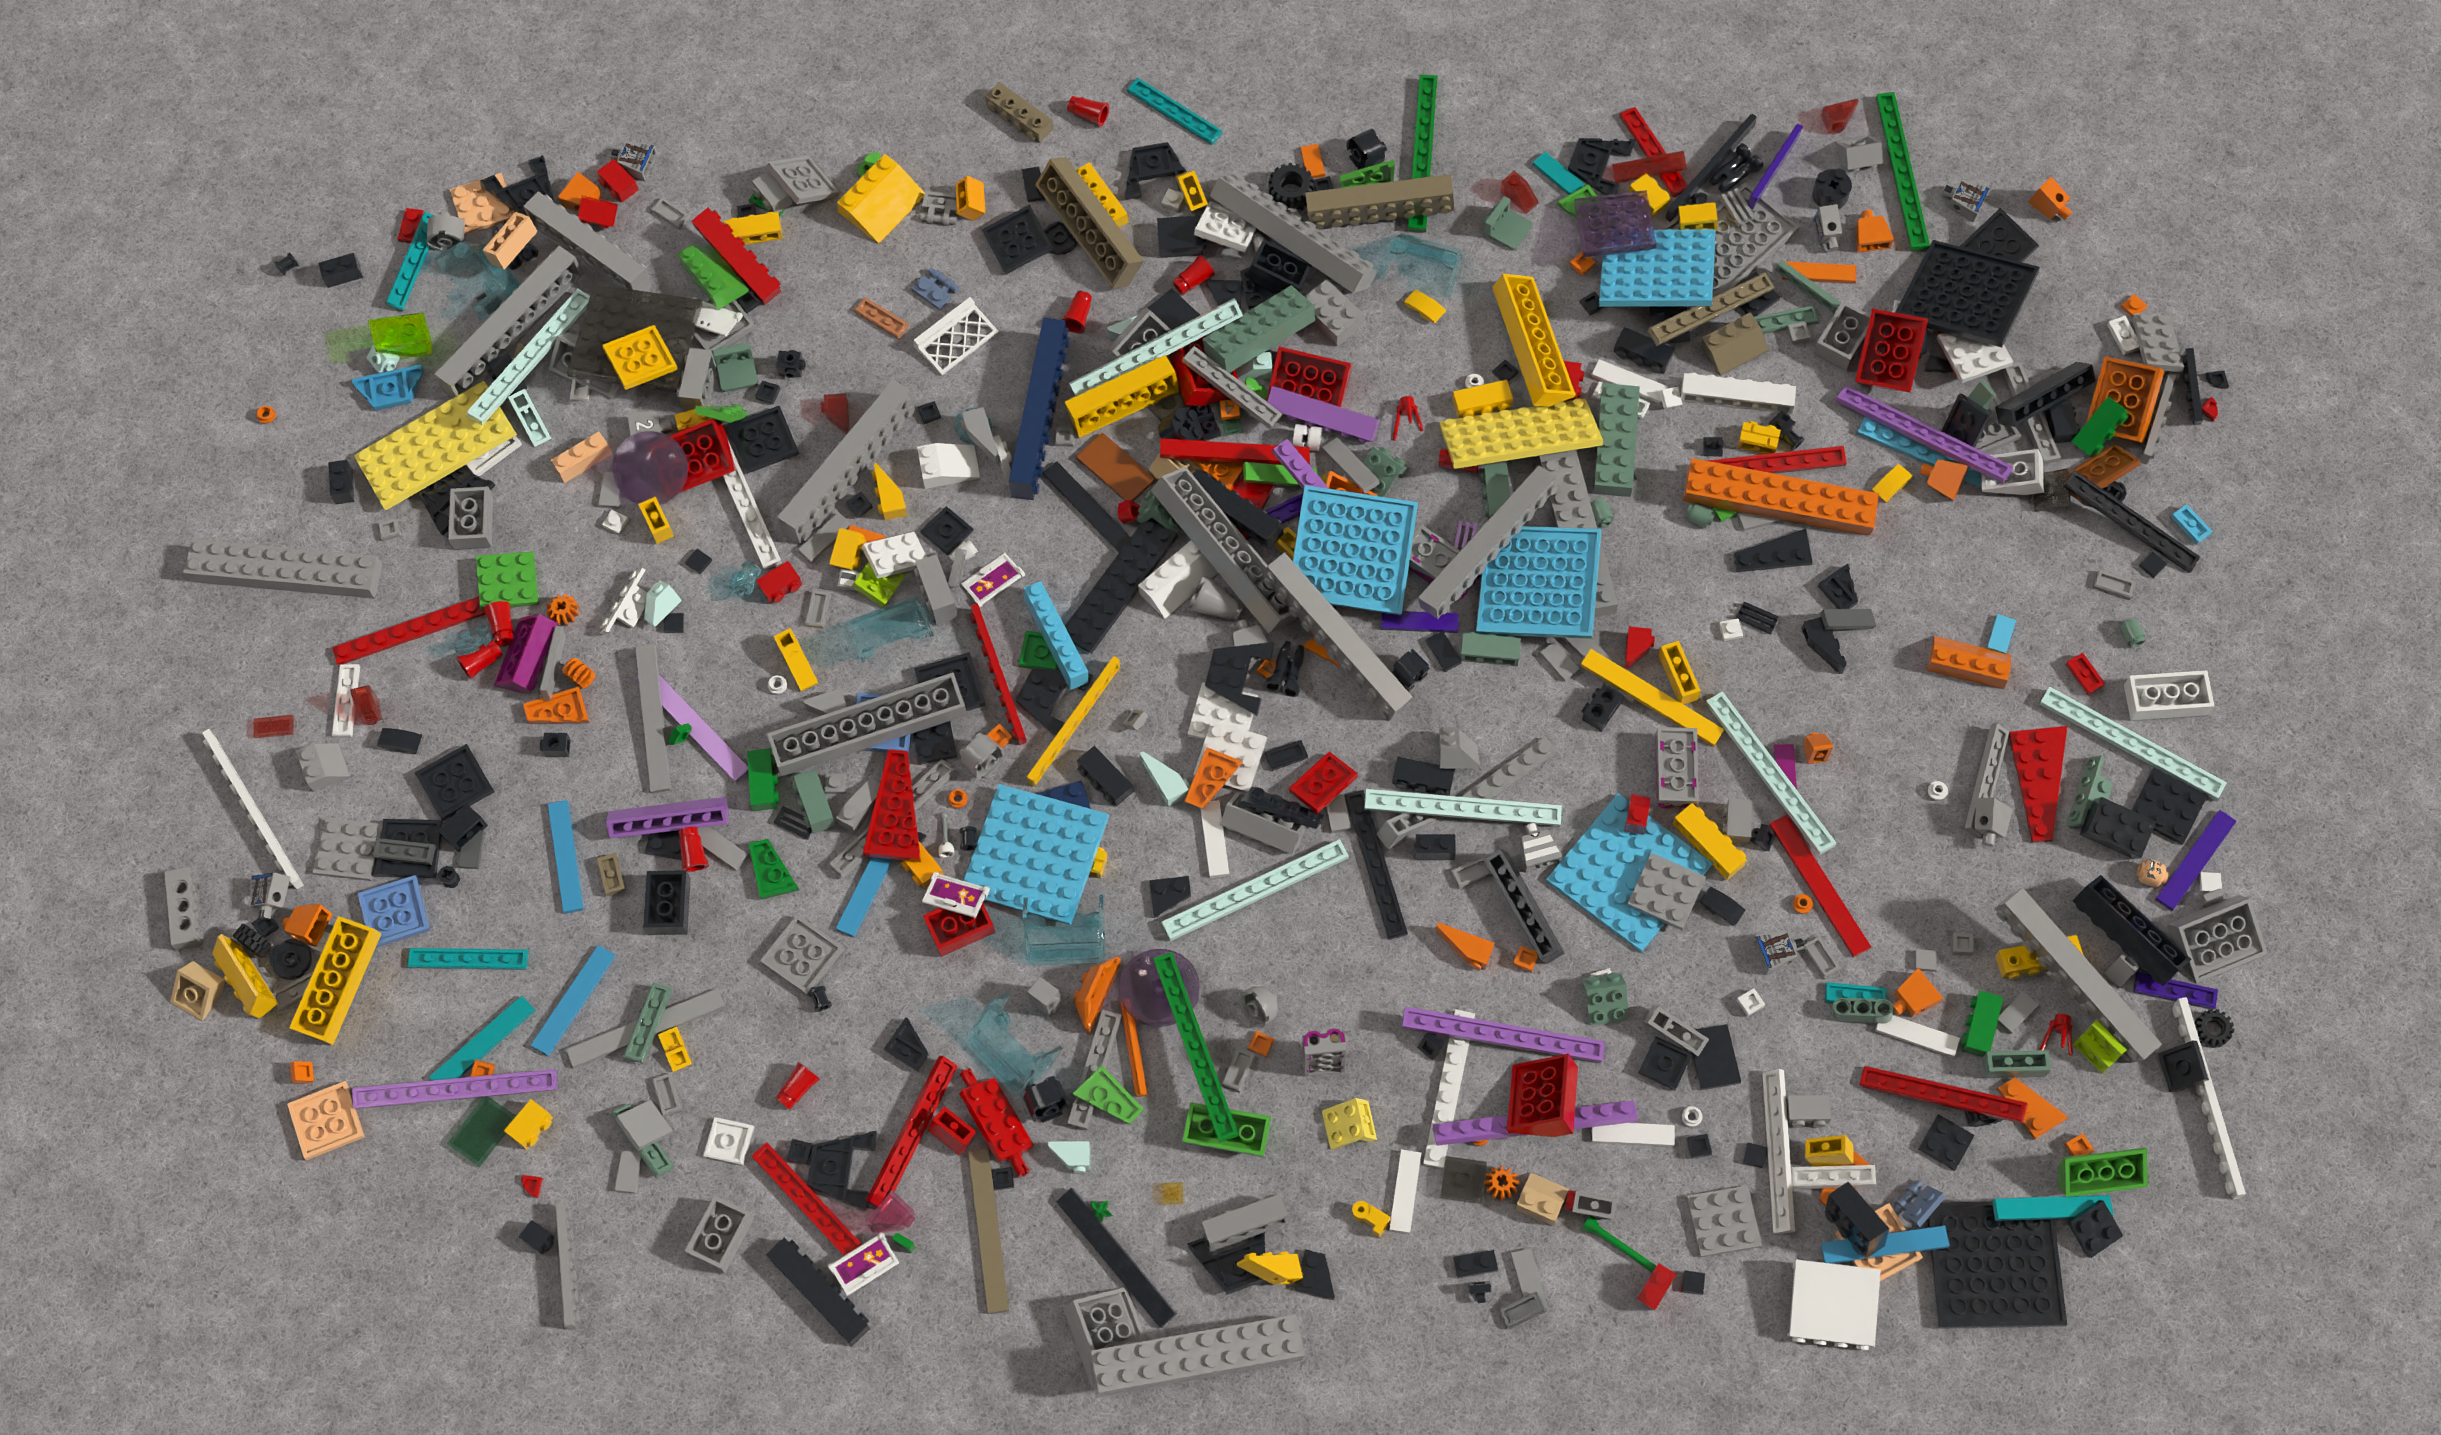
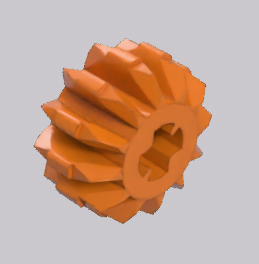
[546,593,579,626]
[562,658,596,688]
[1484,1165,1519,1201]

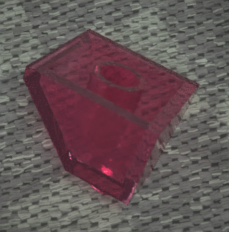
[865,1190,915,1234]

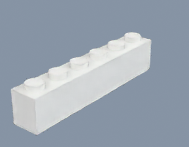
[1681,373,1796,414]

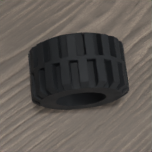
[1269,163,1314,211]

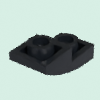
[1191,404,1221,441]
[377,728,422,754]
[1699,887,1746,926]

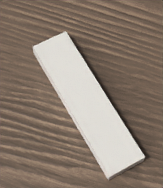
[1592,360,1668,404]
[332,664,360,737]
[1200,800,1229,878]
[1875,1011,1960,1058]
[1592,1123,1675,1147]
[1389,1149,1421,1234]
[1791,1165,1876,1189]

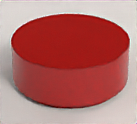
[1565,1190,1576,1211]

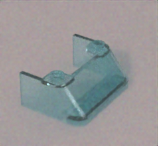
[1381,233,1464,299]
[434,242,521,322]
[846,597,934,663]
[1023,895,1106,965]
[966,993,1063,1095]

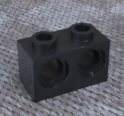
[1581,684,1624,732]

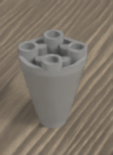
[1187,576,1243,620]

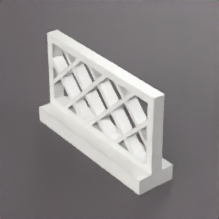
[914,297,998,376]

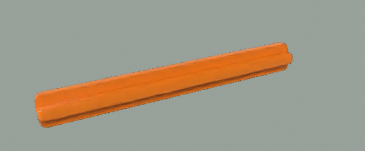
[1120,1000,1147,1097]

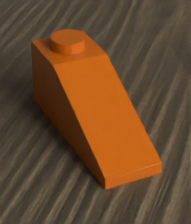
[1436,922,1495,970]

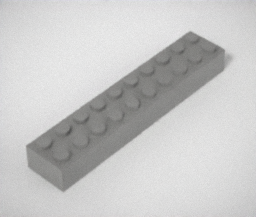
[1210,173,1378,293]
[435,246,583,398]
[777,380,915,544]
[1535,450,1618,617]
[1151,467,1296,633]
[183,539,383,599]
[1262,552,1413,721]
[767,673,967,776]
[1994,888,2162,1063]
[1088,1314,1305,1398]

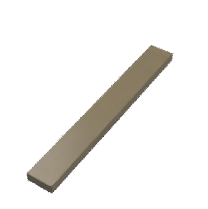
[1647,272,1775,346]
[968,1148,1009,1314]

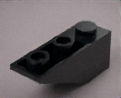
[1801,617,1846,674]

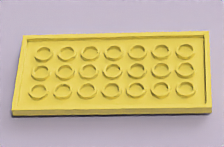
[354,381,517,510]
[1439,398,1603,469]

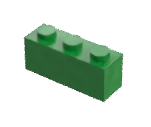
[2071,397,2129,457]
[747,748,780,811]
[1960,990,2003,1057]

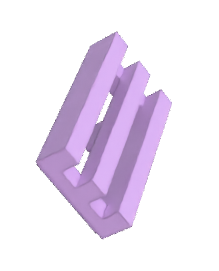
[1454,520,1478,550]

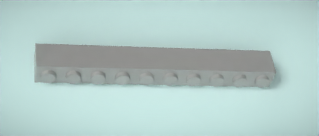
[1418,466,1558,619]

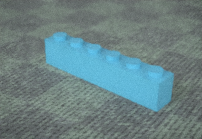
[1024,581,1088,690]

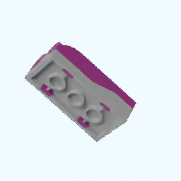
[1408,524,1481,600]
[1655,727,1699,809]
[1302,1028,1346,1077]

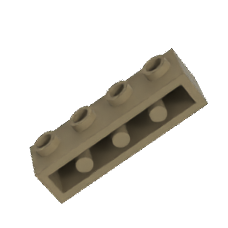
[985,82,1054,143]

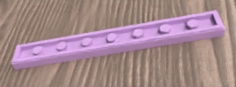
[636,675,748,783]

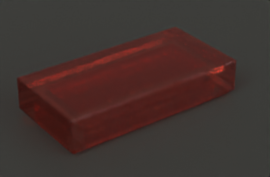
[253,715,294,738]

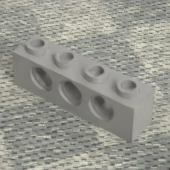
[165,867,203,951]

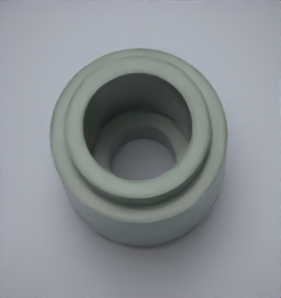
[1590,498,1614,527]
[1685,504,1715,528]
[2119,618,2146,648]

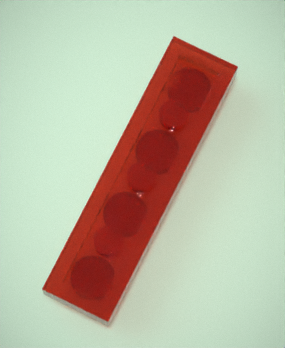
[1612,151,1687,183]

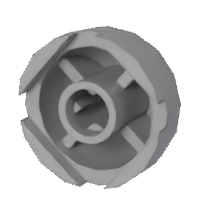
[1239,986,1278,1028]

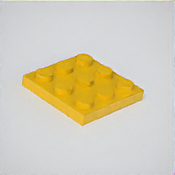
[603,325,677,390]

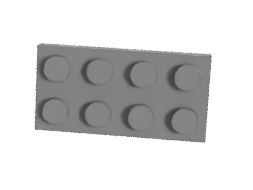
[2132,313,2184,372]

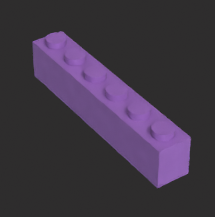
[1267,386,1380,444]
[606,797,729,838]

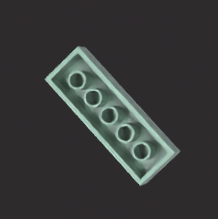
[1203,285,1315,373]
[1593,383,1640,497]

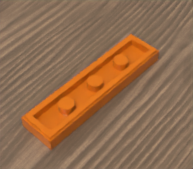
[1782,261,1856,284]

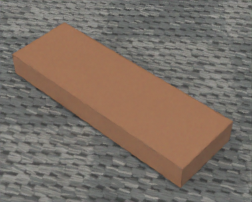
[854,297,909,339]

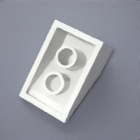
[917,443,981,489]
[1981,449,2044,495]

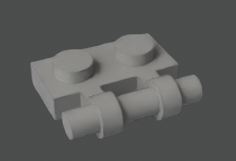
[920,191,957,225]

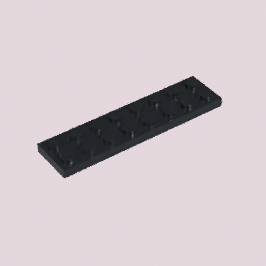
[1065,518,1178,654]

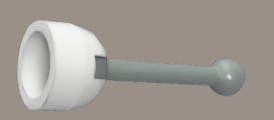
[938,812,954,858]

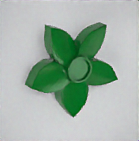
[1092,1201,1113,1222]

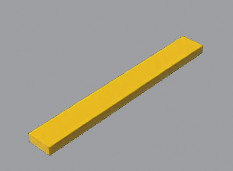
[1580,649,1724,747]
[1027,656,1120,787]

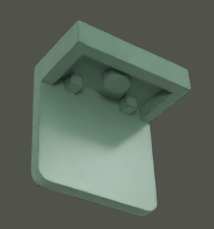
[1483,196,1533,250]
[713,343,758,392]
[1363,446,1409,497]
[1136,490,1180,533]
[1581,973,1629,1025]

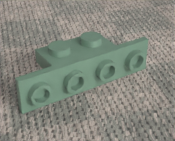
[2066,755,2113,828]

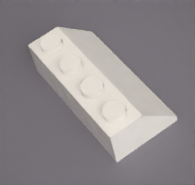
[1138,540,1218,619]

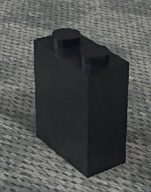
[1157,215,1206,258]

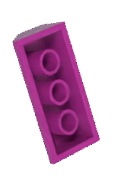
[493,613,558,693]

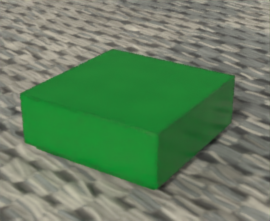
[667,723,692,745]
[892,1232,915,1253]

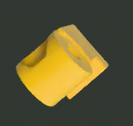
[1352,1201,1391,1238]

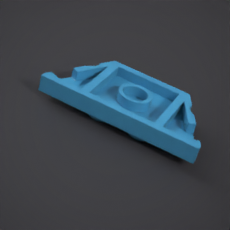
[351,364,424,411]

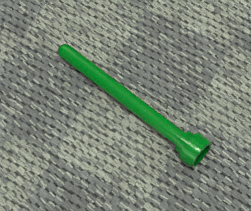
[1581,1215,1656,1273]

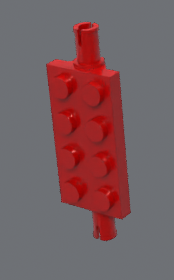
[959,1068,1034,1178]

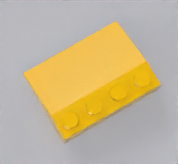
[837,154,925,244]

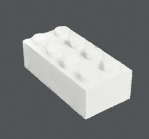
[2124,670,2214,720]

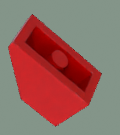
[1624,626,1655,669]
[1624,794,1651,835]

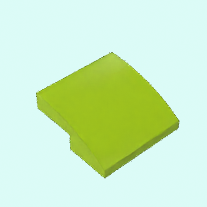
[851,562,905,608]
[2073,1020,2127,1074]

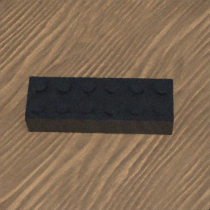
[2072,875,2192,986]

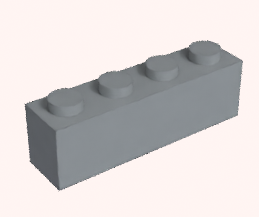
[1202,1194,1289,1251]

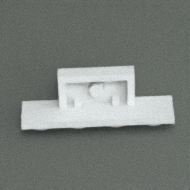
[600,568,647,635]

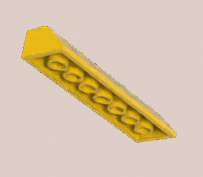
[1492,274,1575,407]

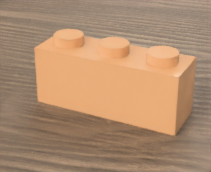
[483,212,537,270]
[551,432,612,483]

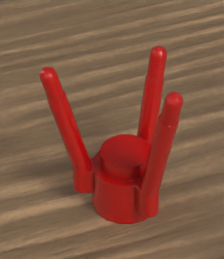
[1393,396,1423,441]
[2039,1013,2073,1056]

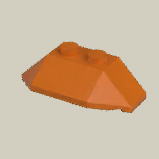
[1073,956,1121,1034]

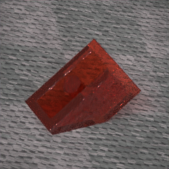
[1821,98,1859,133]
[1500,171,1539,214]
[821,393,849,434]
[350,685,383,725]

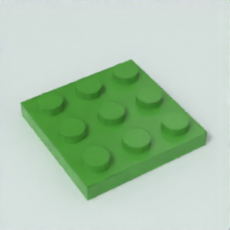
[476,551,539,610]

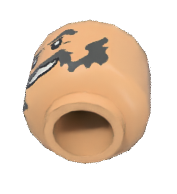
[2136,859,2168,888]

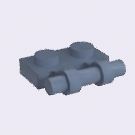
[912,267,959,311]
[1893,1180,1945,1228]

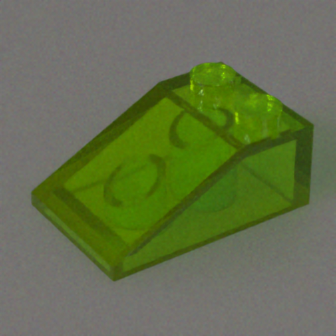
[368,312,432,357]

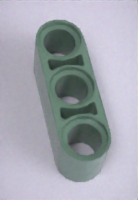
[1833,998,1893,1024]

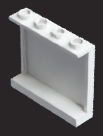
[1787,1260,1881,1350]

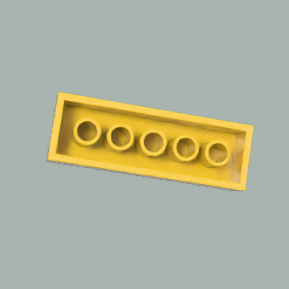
[1065,355,1180,438]
[289,916,381,1045]

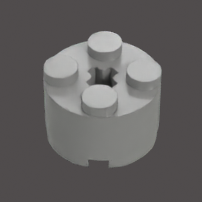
[426,211,465,251]
[959,733,1005,780]

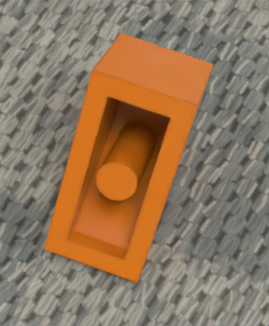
[1803,732,1833,764]

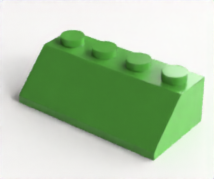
[678,244,749,310]
[1182,1102,1271,1157]
[2057,1147,2148,1197]

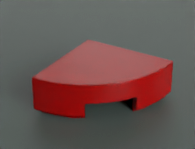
[2201,397,2218,422]
[521,1175,543,1198]

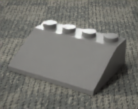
[2167,895,2268,983]
[1063,1287,1146,1388]

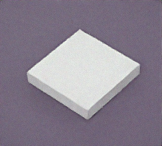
[703,1117,754,1166]

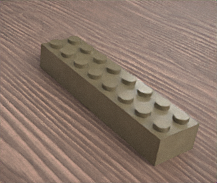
[1035,157,1144,289]
[1306,174,1454,230]

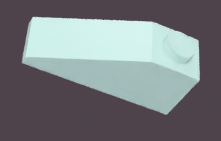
[508,389,551,447]
[1140,752,1190,807]

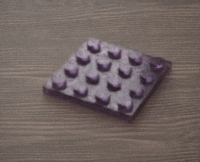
[1574,190,1656,257]

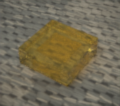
[1162,1182,1184,1205]

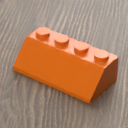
[1927,636,2011,689]

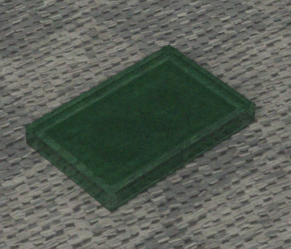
[447,1096,516,1167]

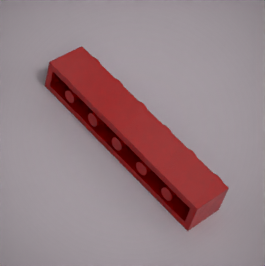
[692,207,781,305]

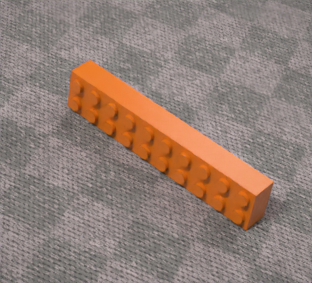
[1682,458,1879,536]

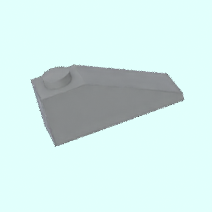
[960,407,1000,464]
[836,778,880,834]
[1377,813,1438,849]
[1643,1005,1709,1056]

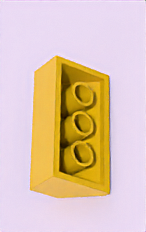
[212,934,279,1019]

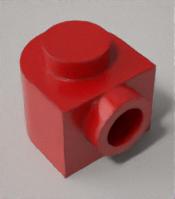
[1117,499,1141,524]

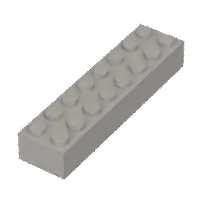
[523,192,652,301]

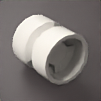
[1293,424,1322,452]

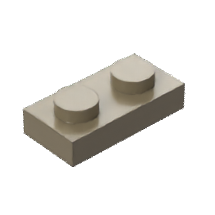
[597,853,626,896]

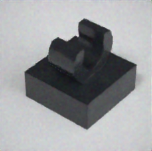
[1768,411,1796,435]
[1703,437,1723,457]
[1750,824,1776,851]
[1417,1033,1444,1061]
[1468,1281,1491,1303]

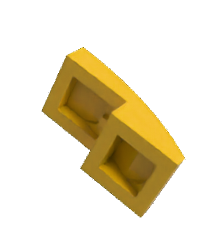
[1404,289,1446,324]
[1872,464,1913,503]
[658,1027,692,1072]

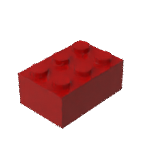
[923,903,996,957]

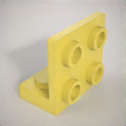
[1322,1098,1377,1149]

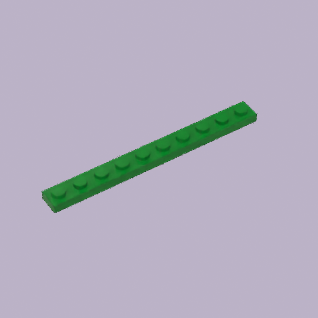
[1408,75,1438,232]
[1876,92,1930,251]
[1153,952,1238,1143]

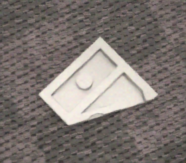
[993,435,1012,486]

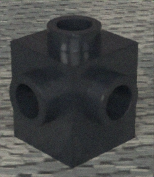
[776,350,806,378]

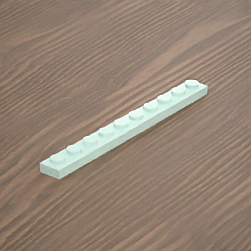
[466,289,593,425]
[1069,298,1243,396]
[2039,687,2227,801]
[1706,691,1836,855]
[1364,789,1562,826]
[1162,839,1349,941]

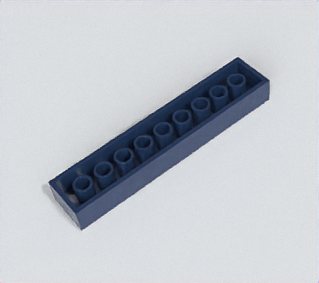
[1009,317,1070,500]

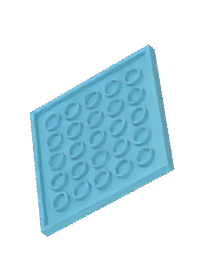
[1599,229,1716,307]
[1293,485,1418,615]
[1476,526,1602,639]
[964,784,1109,925]
[1546,793,1713,953]

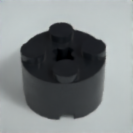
[1346,128,1387,170]
[1812,169,1852,210]
[1158,408,1203,441]
[1389,649,1430,692]
[1023,1076,1070,1122]

